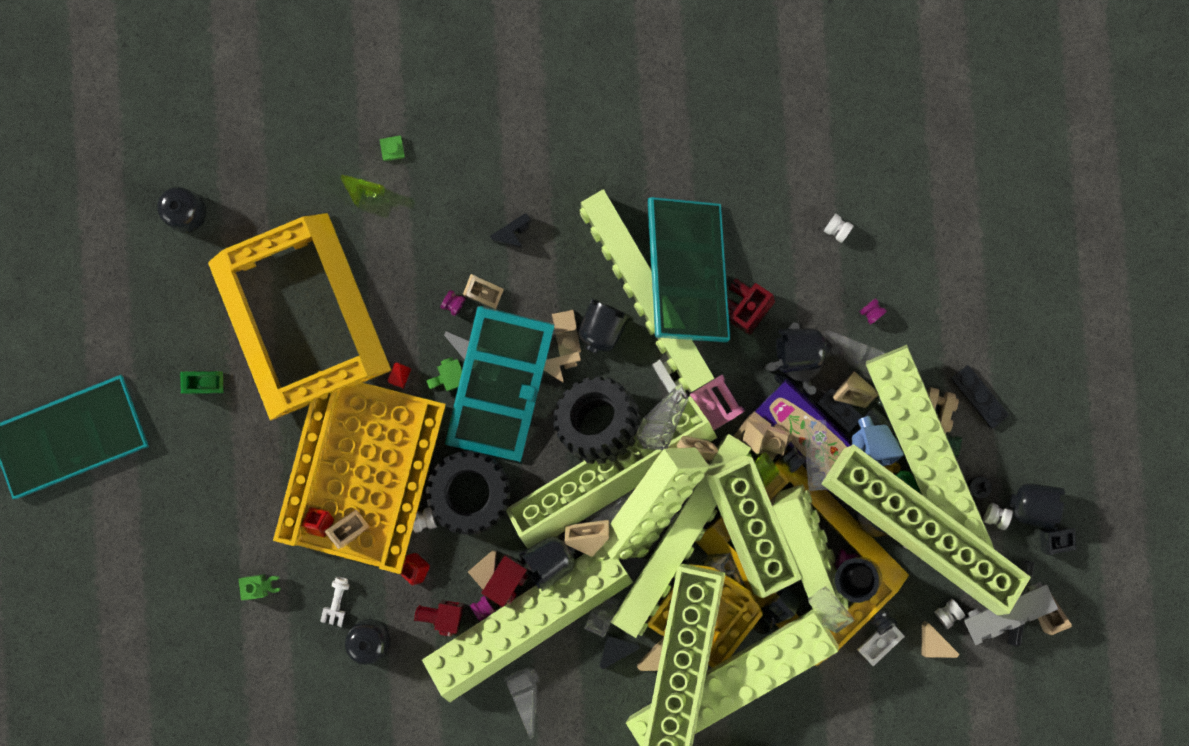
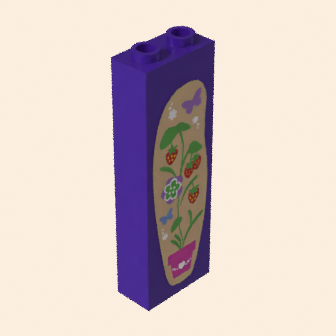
[755,379,852,479]

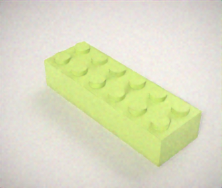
[603,447,709,560]
[705,455,801,598]
[773,484,850,624]

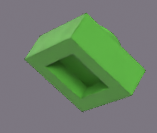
[380,136,405,161]

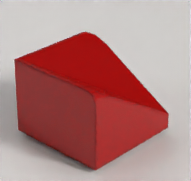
[388,362,411,388]
[301,507,334,538]
[400,553,430,586]

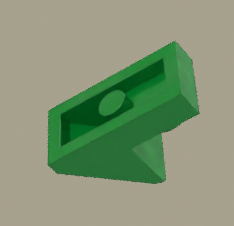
[180,371,224,394]

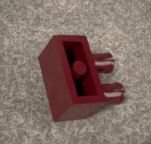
[727,278,775,336]
[481,555,529,607]
[414,600,464,636]

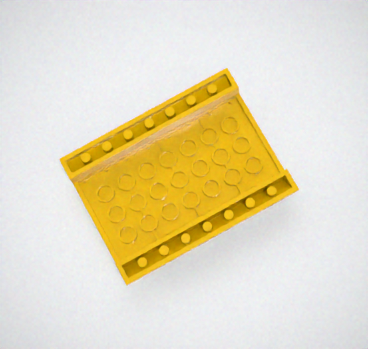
[273,371,446,574]

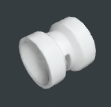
[824,214,854,243]
[983,502,1013,530]
[413,507,437,533]
[934,599,965,629]

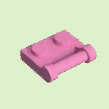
[689,375,744,430]

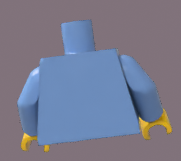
[852,416,904,473]

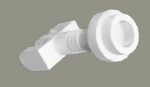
[321,577,349,627]

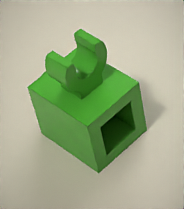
[427,357,462,392]
[239,574,281,600]

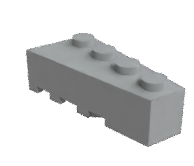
[964,582,1058,645]

